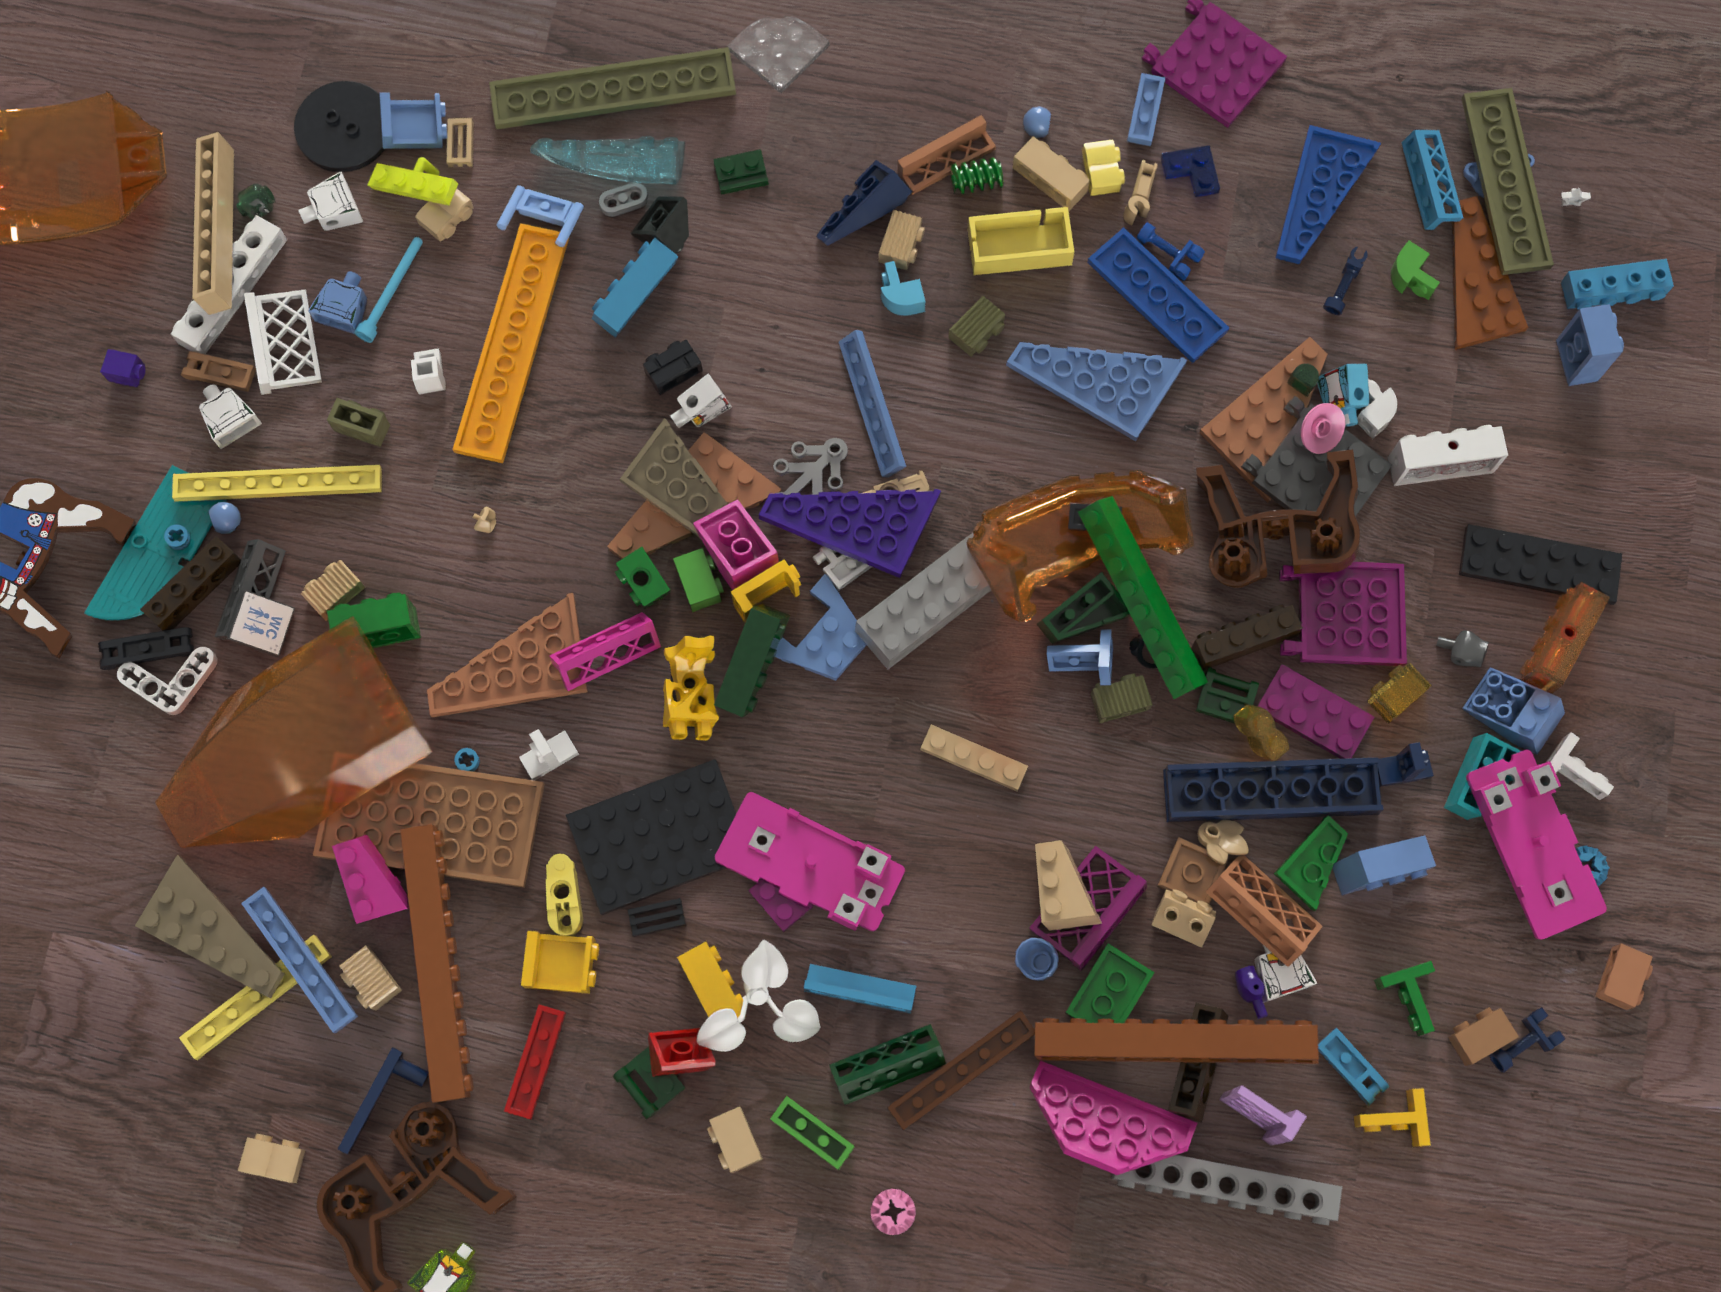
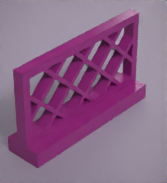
[1029,846,1147,971]

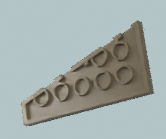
[135,855,285,998]

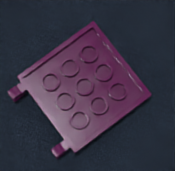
[1142,0,1287,128]
[1279,562,1407,667]

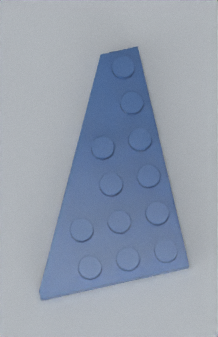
[1006,342,1187,441]

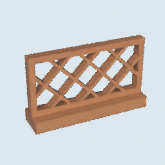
[1206,855,1323,967]

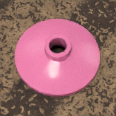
[1301,403,1345,454]

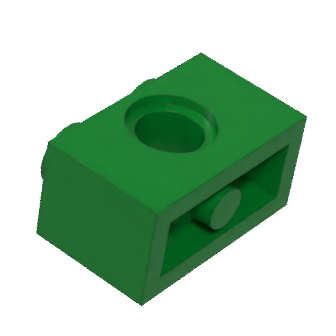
[615,547,671,609]

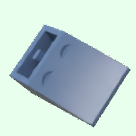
[1463,667,1565,755]

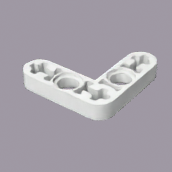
[117,647,217,715]

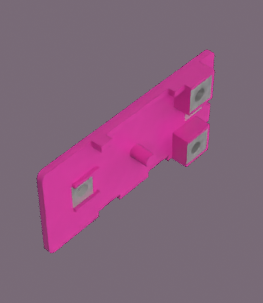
[1466,750,1607,940]
[715,792,905,931]

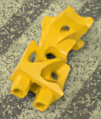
[663,636,719,741]

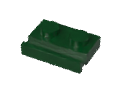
[713,149,769,195]

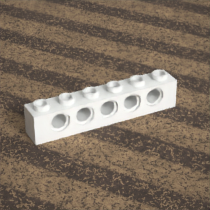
[171,215,287,354]

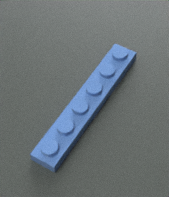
[839,330,906,478]
[241,887,358,1034]

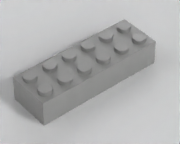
[855,530,1010,670]

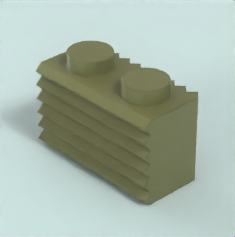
[949,296,1005,357]
[1091,674,1152,723]

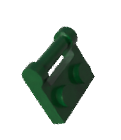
[1195,667,1259,727]
[612,1046,685,1120]

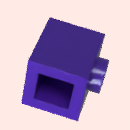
[100,349,145,387]

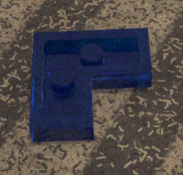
[1161,145,1220,197]

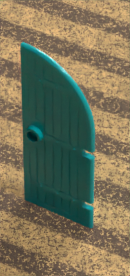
[84,465,227,620]

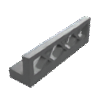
[215,539,286,640]

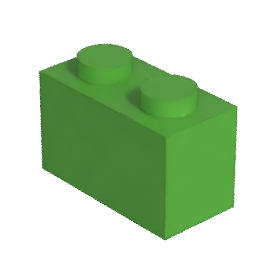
[673,548,724,612]

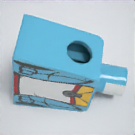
[1316,364,1369,427]

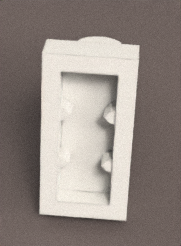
[519,729,579,781]
[1540,732,1614,800]

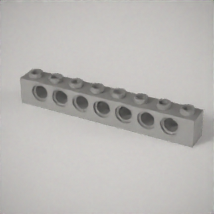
[1111,1155,1342,1226]

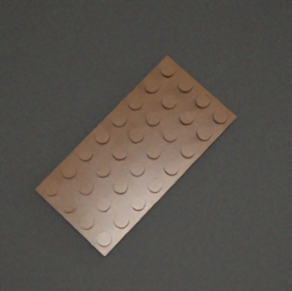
[313,752,545,888]

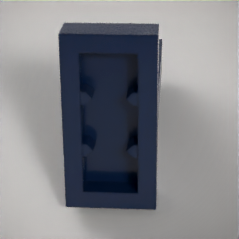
[1377,742,1434,787]

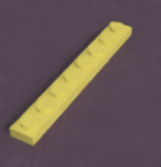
[172,465,382,502]

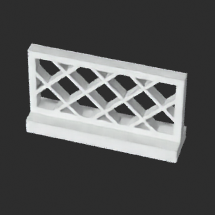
[244,290,322,395]

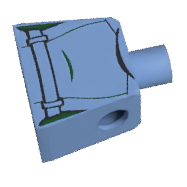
[308,271,367,334]

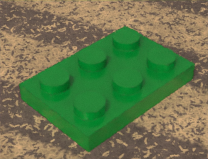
[1065,943,1155,1023]

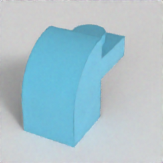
[881,261,926,316]

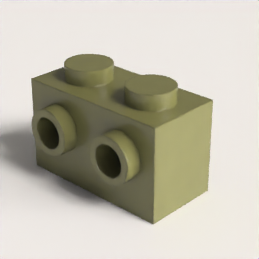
[327,398,390,447]

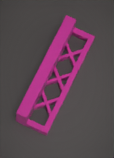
[550,612,661,691]

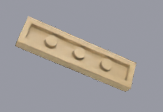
[920,725,1028,792]

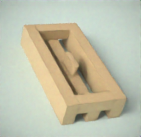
[447,118,474,167]

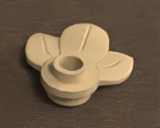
[1198,820,1249,865]

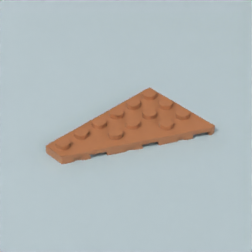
[607,432,782,559]
[427,593,588,717]

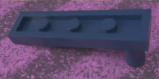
[338,1047,429,1154]

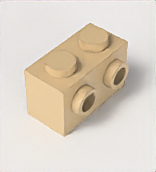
[1152,889,1216,948]

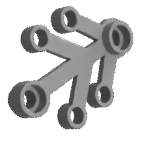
[773,438,848,495]

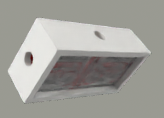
[1388,425,1508,486]

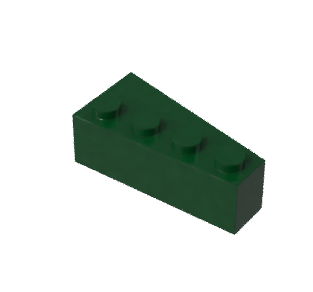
[714,604,791,717]

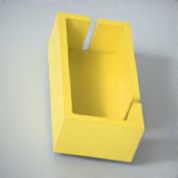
[968,207,1074,275]

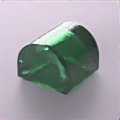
[1287,364,1319,397]

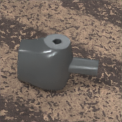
[1436,630,1489,668]

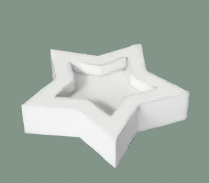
[1562,188,1591,206]

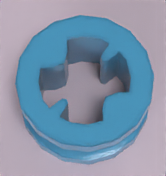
[164,524,190,550]
[454,748,480,772]

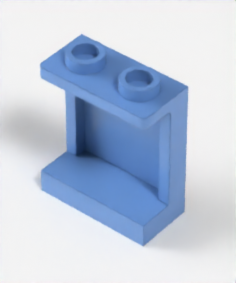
[380,93,447,149]

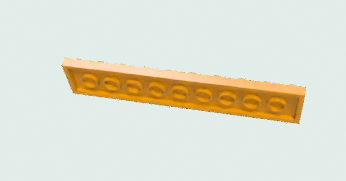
[453,223,569,463]

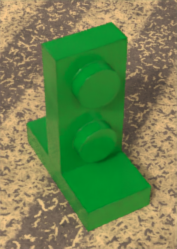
[1374,961,1435,1036]

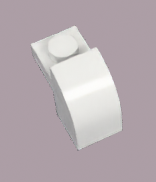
[411,348,446,395]
[1357,379,1397,439]

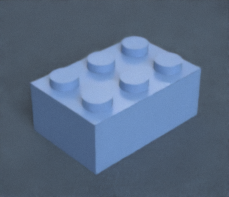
[1556,304,1624,386]

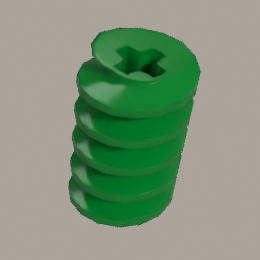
[950,157,1003,195]

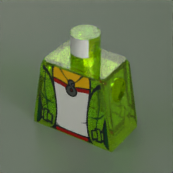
[407,1241,476,1292]

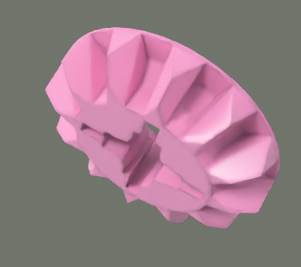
[871,1189,915,1235]

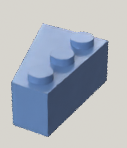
[1332,835,1436,895]

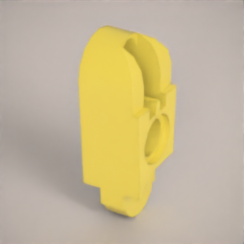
[546,854,583,936]

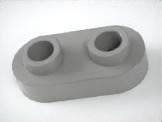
[599,182,648,217]

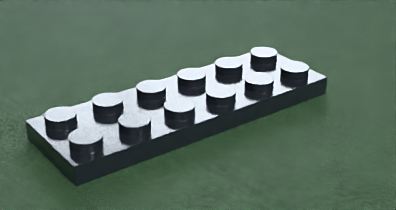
[1459,524,1622,605]

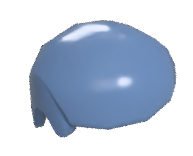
[1015,938,1058,981]

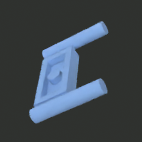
[497,185,584,247]

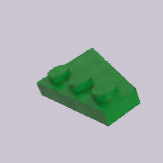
[1274,815,1348,911]

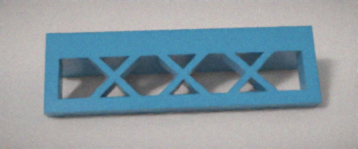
[1402,130,1463,230]
[804,964,916,1014]

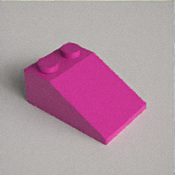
[693,499,779,590]

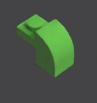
[1391,240,1440,300]

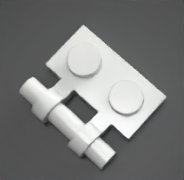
[813,546,872,591]

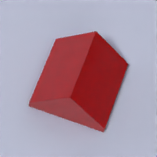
[648,1028,716,1076]

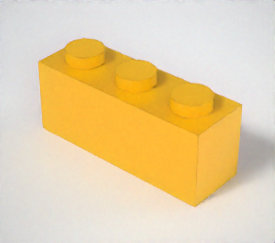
[677,942,746,1018]

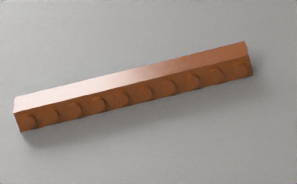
[400,824,473,1103]
[1035,1018,1319,1064]

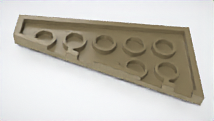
[620,418,728,538]

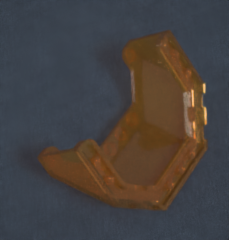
[966,470,1194,622]

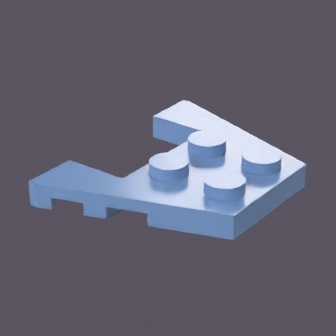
[775,574,866,681]

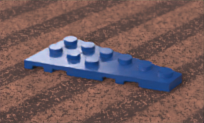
[1275,125,1381,264]

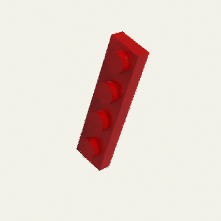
[504,1004,566,1120]

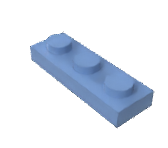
[1127,73,1165,146]

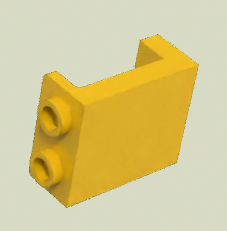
[731,559,801,623]
[521,931,599,994]

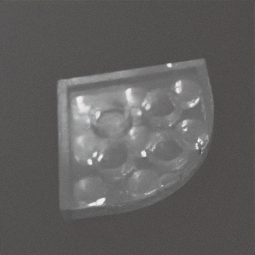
[727,16,830,93]

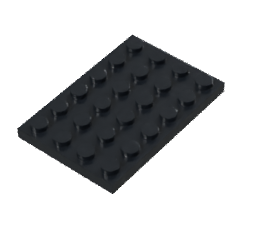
[566,759,736,915]

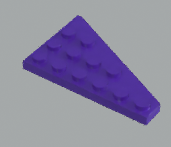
[759,489,941,578]

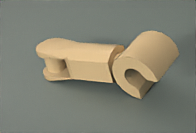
[1123,160,1158,225]

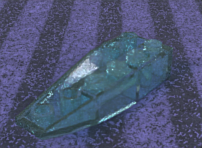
[530,136,685,184]

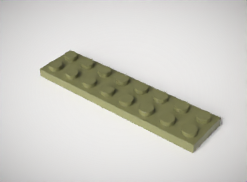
[1461,88,1554,275]

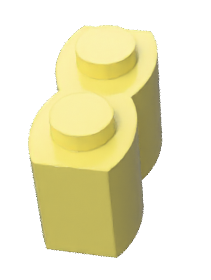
[1082,140,1125,196]

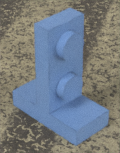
[1047,629,1113,685]

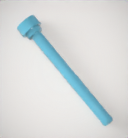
[354,237,423,343]

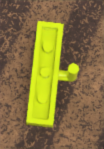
[368,157,459,206]

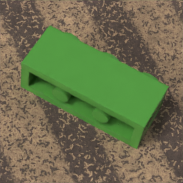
[770,1096,855,1170]

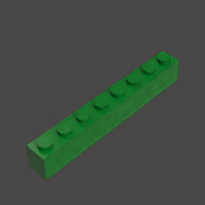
[1078,496,1208,699]

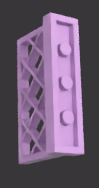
[1219,1085,1307,1146]

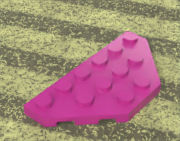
[1030,1061,1197,1175]

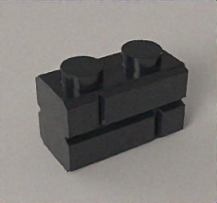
[643,340,703,395]

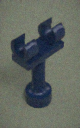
[1323,247,1368,315]
[1489,1007,1566,1073]

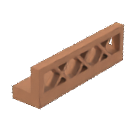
[897,115,996,195]

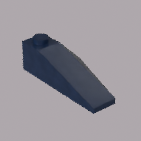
[816,160,912,246]

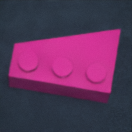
[332,835,409,924]

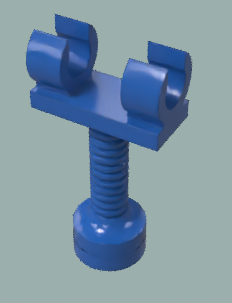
[1136,222,1205,281]

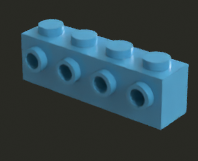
[592,238,678,338]
[1561,259,1674,310]

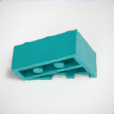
[1444,733,1521,820]

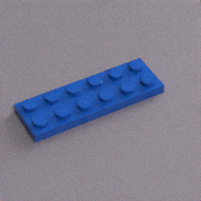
[1087,227,1229,363]

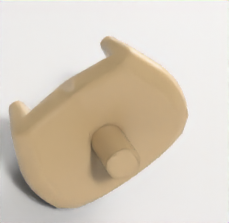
[472,507,496,533]

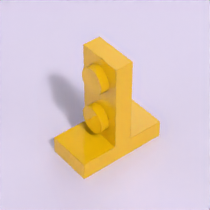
[1354,1088,1431,1147]

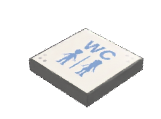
[227,590,295,657]

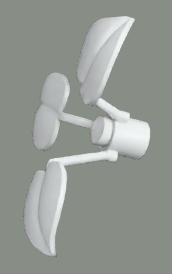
[697,940,821,1051]

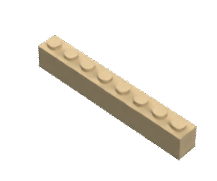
[192,132,234,315]

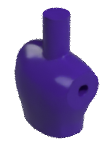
[1235,966,1268,1019]

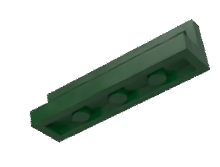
[829,1024,946,1105]

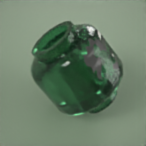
[236,183,275,220]

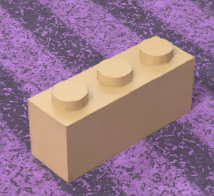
[1013,137,1090,211]

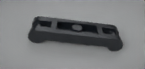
[98,627,194,670]

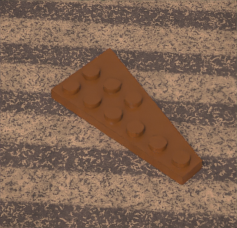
[1451,196,1528,350]

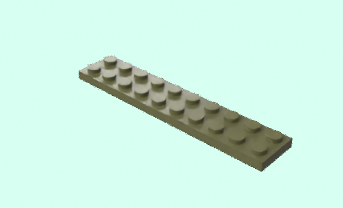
[489,47,736,130]

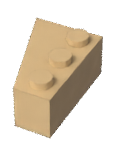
[1035,840,1102,931]

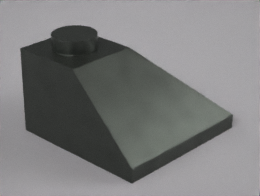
[631,196,689,254]

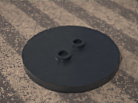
[294,81,385,172]

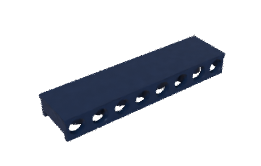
[1163,757,1383,822]

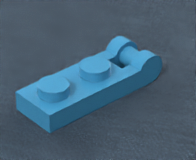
[1318,1028,1389,1106]

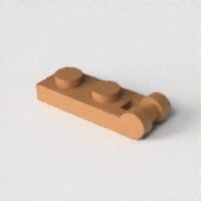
[181,351,256,392]

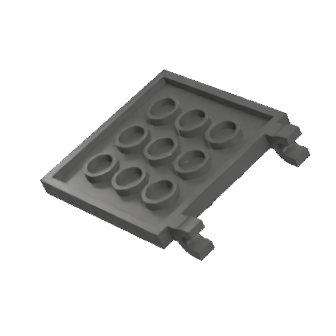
[1241,396,1392,516]

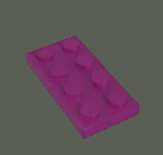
[1255,664,1374,759]

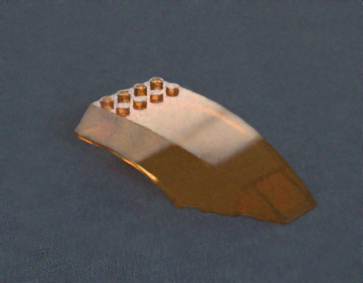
[155,616,433,848]

